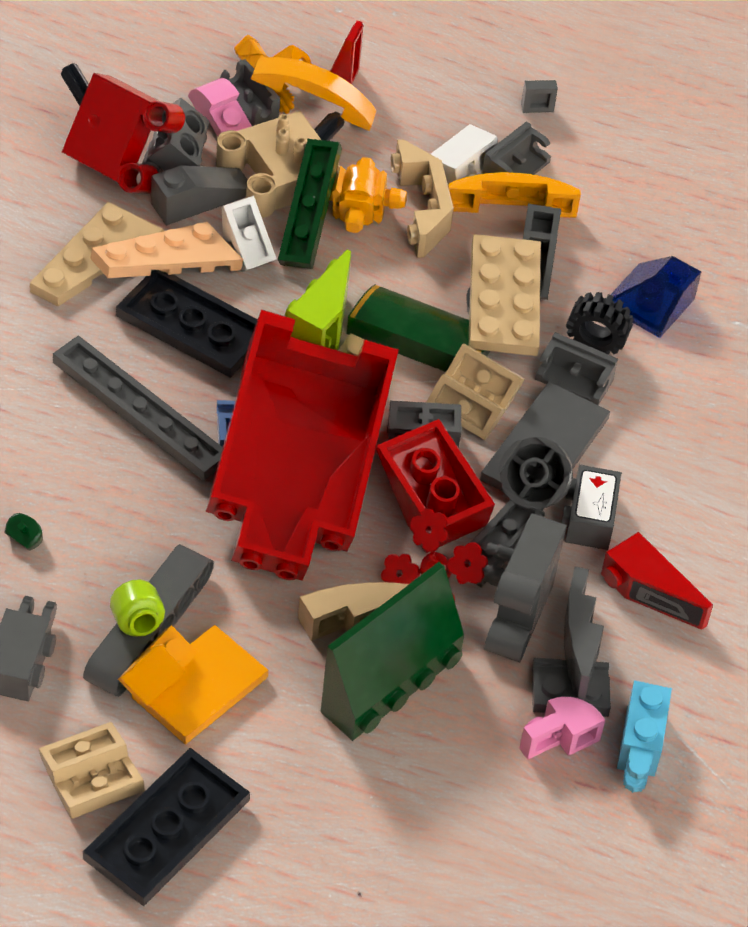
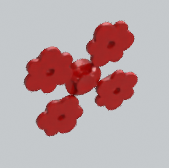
[381,509,488,611]

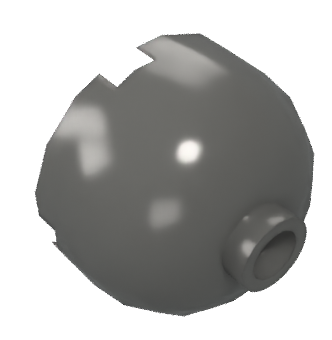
[499,437,573,509]

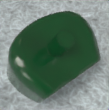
[4,513,43,551]

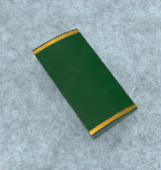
[347,284,490,372]

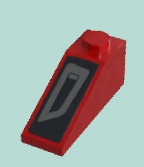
[601,532,713,630]

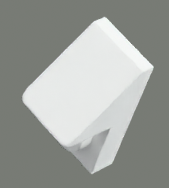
[221,196,277,272]

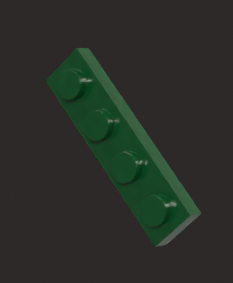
[278,139,342,269]

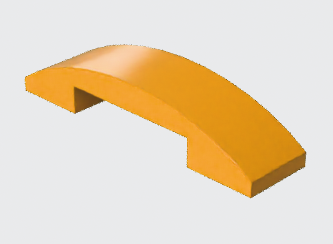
[251,57,376,131]
[448,172,581,218]

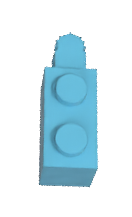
[616,680,672,793]

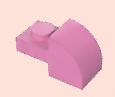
[188,78,252,136]
[519,697,605,760]

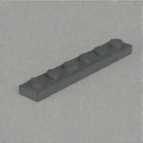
[53,335,223,481]

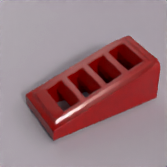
[330,20,364,85]

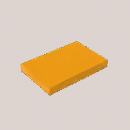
[132,625,269,745]

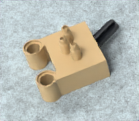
[216,111,345,218]

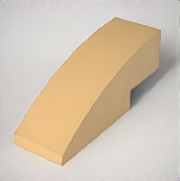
[298,582,409,641]

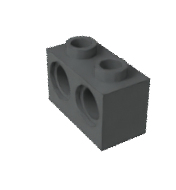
[148,98,209,171]

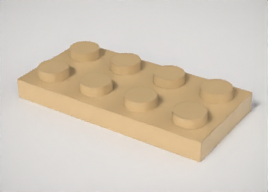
[468,234,541,356]

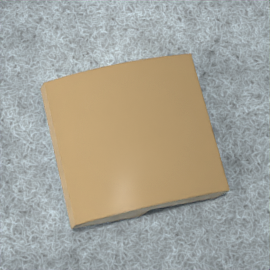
[426,344,525,440]
[39,721,145,819]

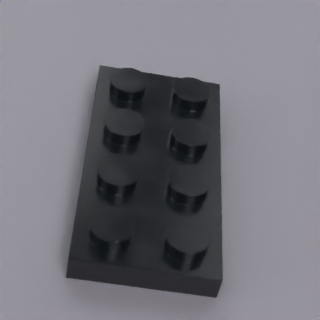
[116,270,258,378]
[83,748,250,906]

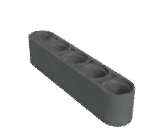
[83,544,214,697]

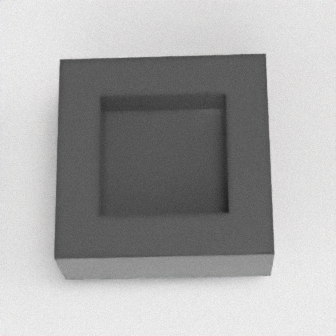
[521,80,558,113]

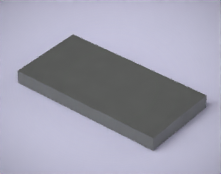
[480,382,610,511]

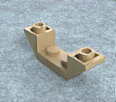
[391,139,454,258]

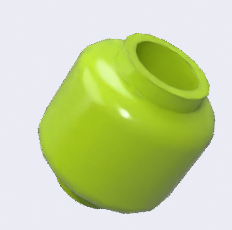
[110,579,165,637]

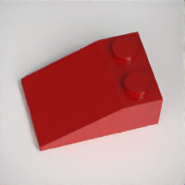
[376,419,495,553]

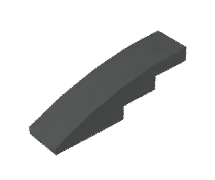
[564,566,604,701]

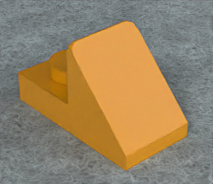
[118,625,198,707]

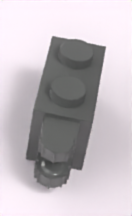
[0,596,57,702]

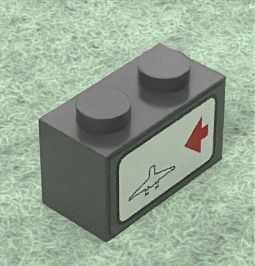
[561,464,622,550]

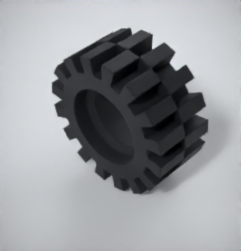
[566,292,633,355]

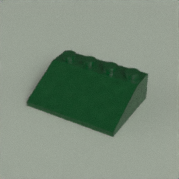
[321,562,464,741]

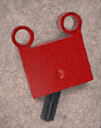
[61,63,185,194]

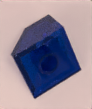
[610,256,702,338]

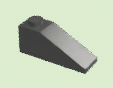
[151,165,248,226]

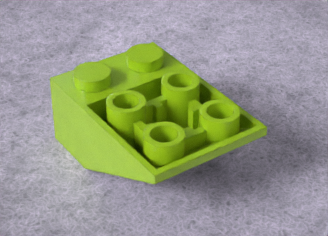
[285,249,351,351]

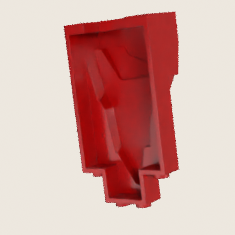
[206,310,399,581]

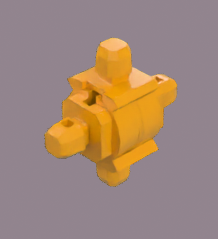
[329,157,407,233]

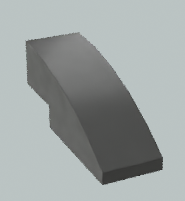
[523,204,561,300]

